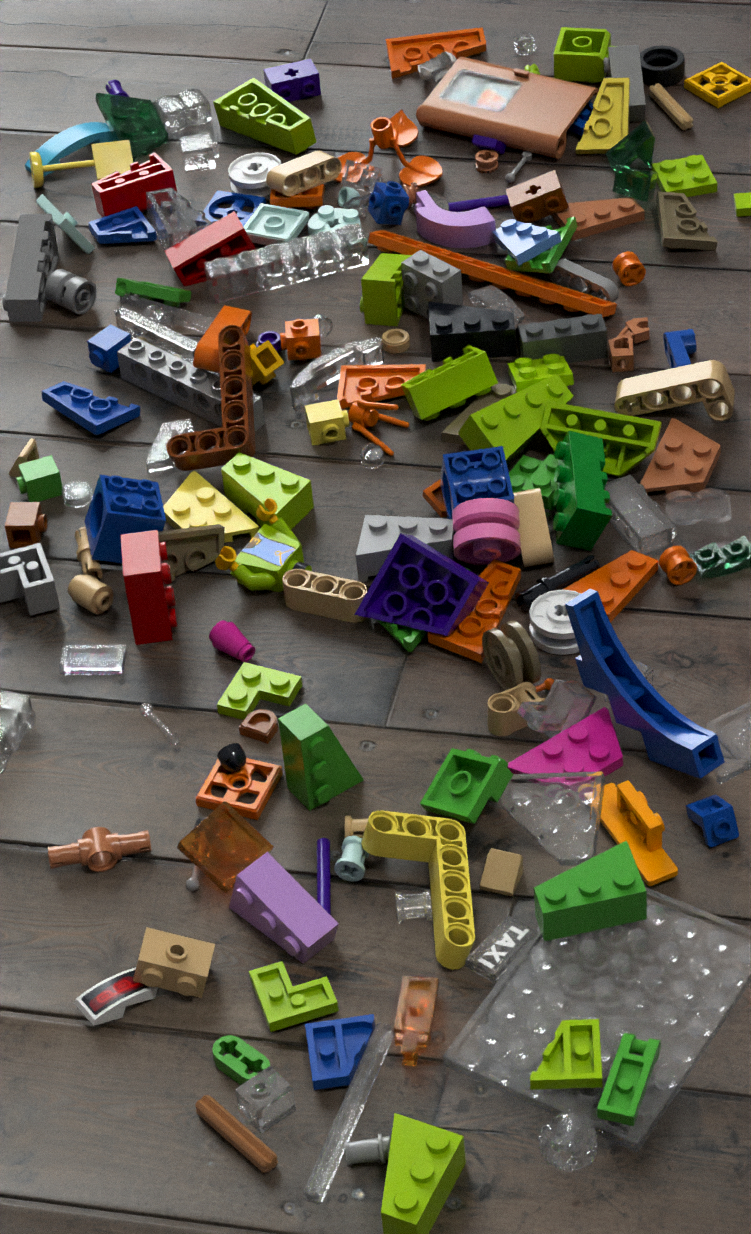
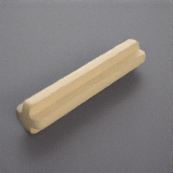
[649,83,693,131]

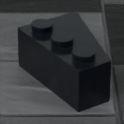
[428,301,516,362]

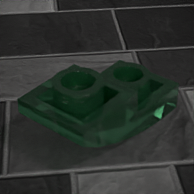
[689,536,751,578]

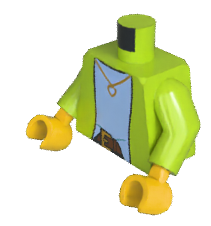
[215,498,312,592]

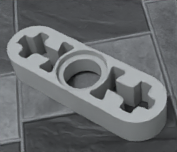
[549,258,619,302]

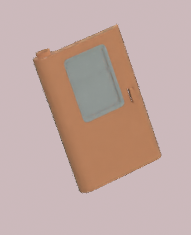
[416,57,599,159]

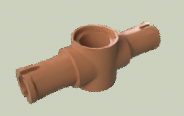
[47,827,151,872]

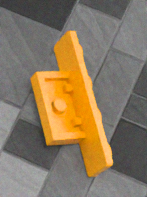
[584,780,678,886]

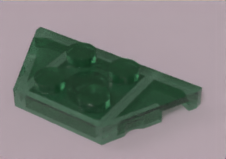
[95,93,168,163]

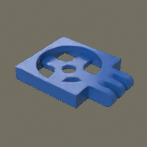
[198,190,266,229]

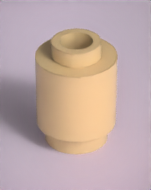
[68,575,113,614]

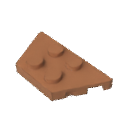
[638,418,721,498]

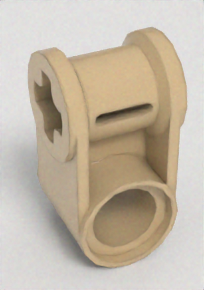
[488,682,551,736]

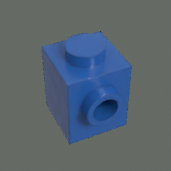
[87,324,131,373]

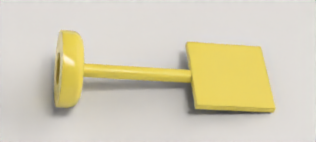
[29,140,133,188]

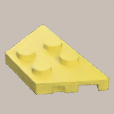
[163,471,260,543]

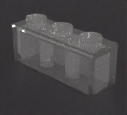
[604,474,677,558]

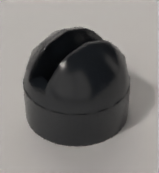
[217,743,246,772]

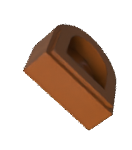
[239,709,278,744]

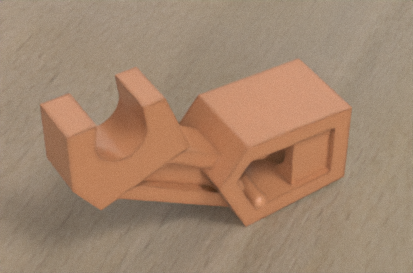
[608,317,649,372]

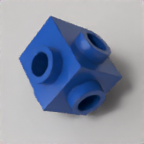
[368,181,409,225]

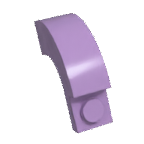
[414,190,496,248]

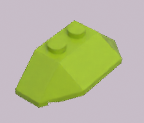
[540,401,662,477]

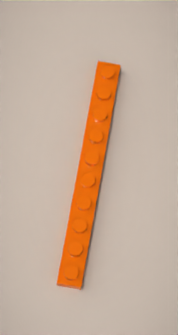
[368,230,617,319]

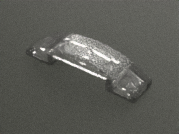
[290,337,384,411]

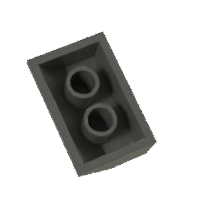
[515,314,608,363]

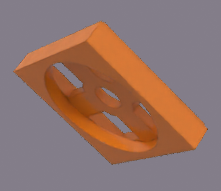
[196,758,283,820]

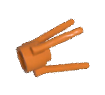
[348,399,409,456]

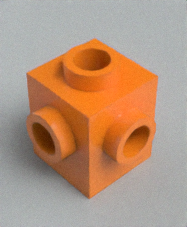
[280,318,322,361]

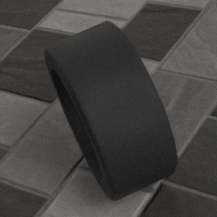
[640,45,685,87]

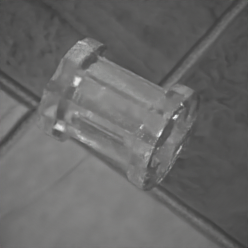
[395,889,432,923]

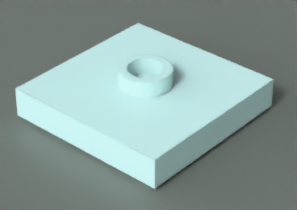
[36,194,95,254]
[244,203,310,249]

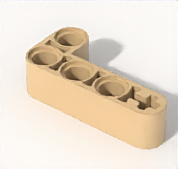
[614,360,735,421]

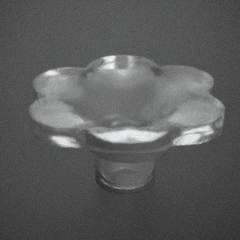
[343,194,370,218]

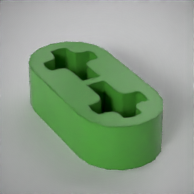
[212,1035,272,1091]

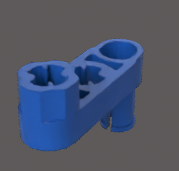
[663,329,697,369]

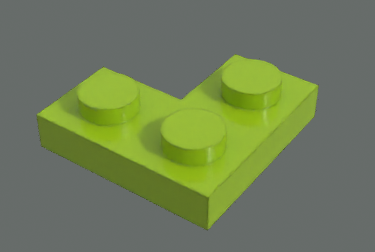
[217,662,302,720]
[249,961,339,1032]

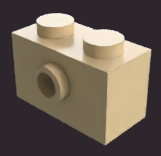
[133,927,215,998]

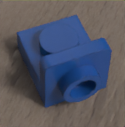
[685,794,739,847]

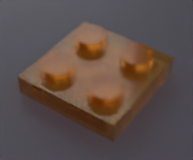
[177,801,274,894]

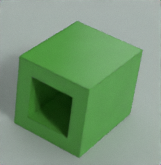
[16,455,64,502]

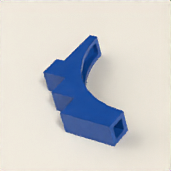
[565,589,725,779]

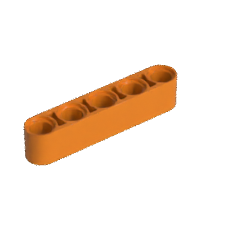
[193,305,252,373]

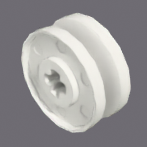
[228,152,281,201]
[529,589,581,655]

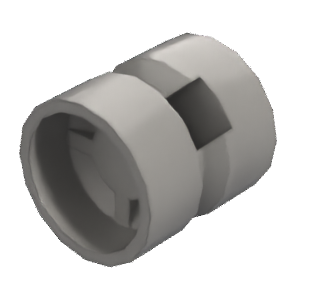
[45,269,97,314]

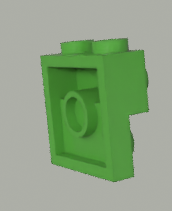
[509,454,558,516]
[420,748,513,824]

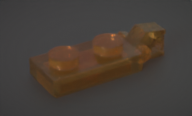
[394,976,439,1066]

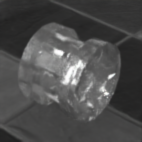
[140,305,175,338]

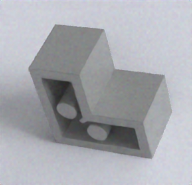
[0,543,60,616]

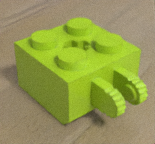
[553,27,614,83]

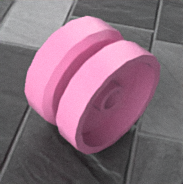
[452,498,521,565]

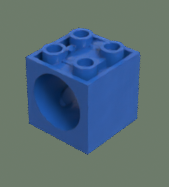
[440,446,514,519]
[85,475,166,563]

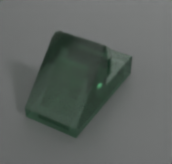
[605,120,655,174]
[613,165,658,202]

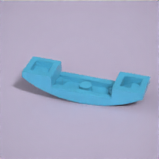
[25,122,121,177]

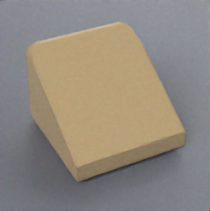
[9,438,39,477]
[480,848,523,897]

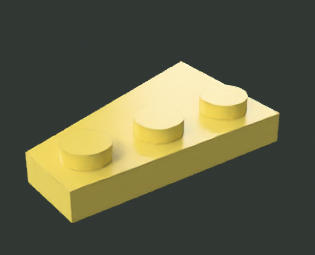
[575,78,630,154]

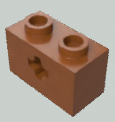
[506,170,569,223]

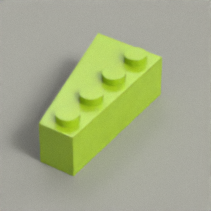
[458,374,573,464]

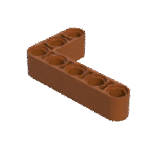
[166,325,256,471]

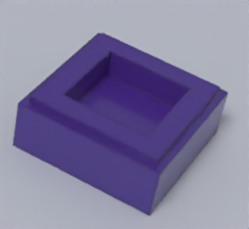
[472,134,506,154]

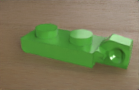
[115,278,191,307]

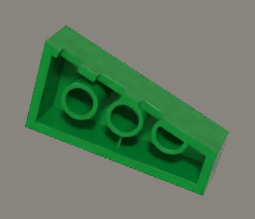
[553,431,612,551]

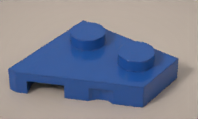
[88,206,157,244]
[305,1014,375,1090]

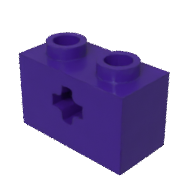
[263,59,321,102]

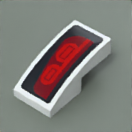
[75,967,158,1026]

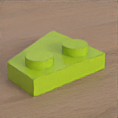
[530,1019,603,1090]

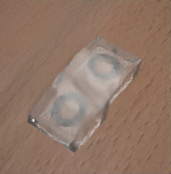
[467,285,525,325]

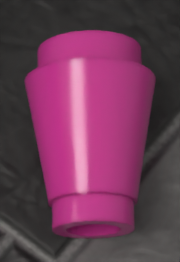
[209,620,256,662]

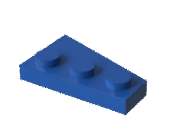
[42,381,140,436]

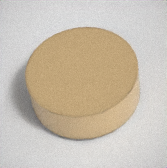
[382,329,410,354]

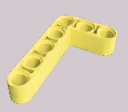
[361,810,475,970]

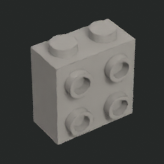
[401,250,463,319]

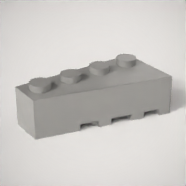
[2,214,60,322]

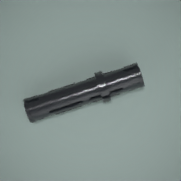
[515,555,600,611]

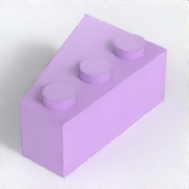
[229,852,339,964]

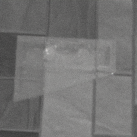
[146,188,216,251]

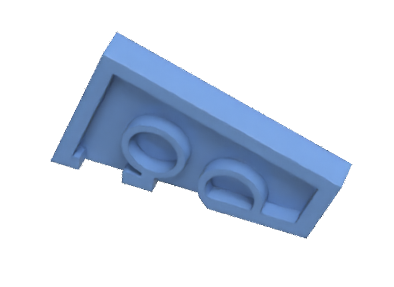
[492,219,562,266]

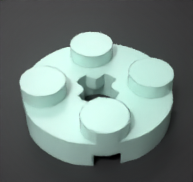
[308,205,361,248]

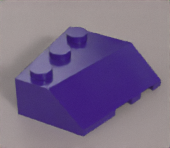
[354,533,489,636]

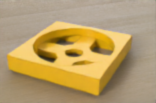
[684,62,751,108]

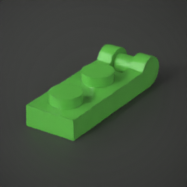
[597,1033,661,1126]

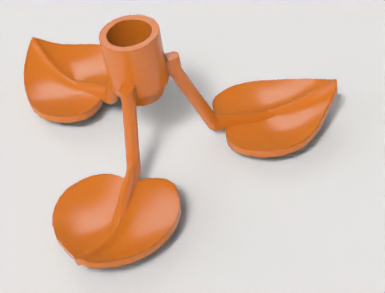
[334,110,443,187]

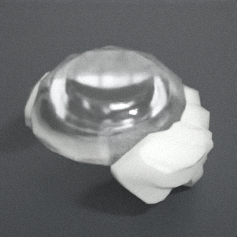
[418,51,457,83]

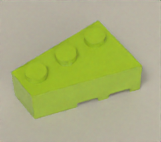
[401,345,498,421]
[221,452,314,530]

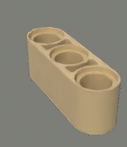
[266,150,342,196]
[513,488,554,568]
[282,569,368,623]

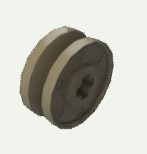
[482,620,541,691]

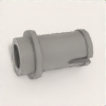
[345,1133,391,1166]

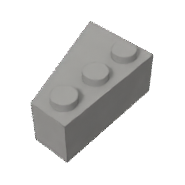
[603,45,646,122]
[356,515,455,582]

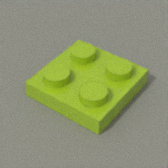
[652,155,717,197]
[507,354,574,392]

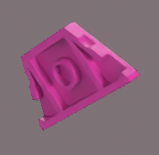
[507,707,623,797]

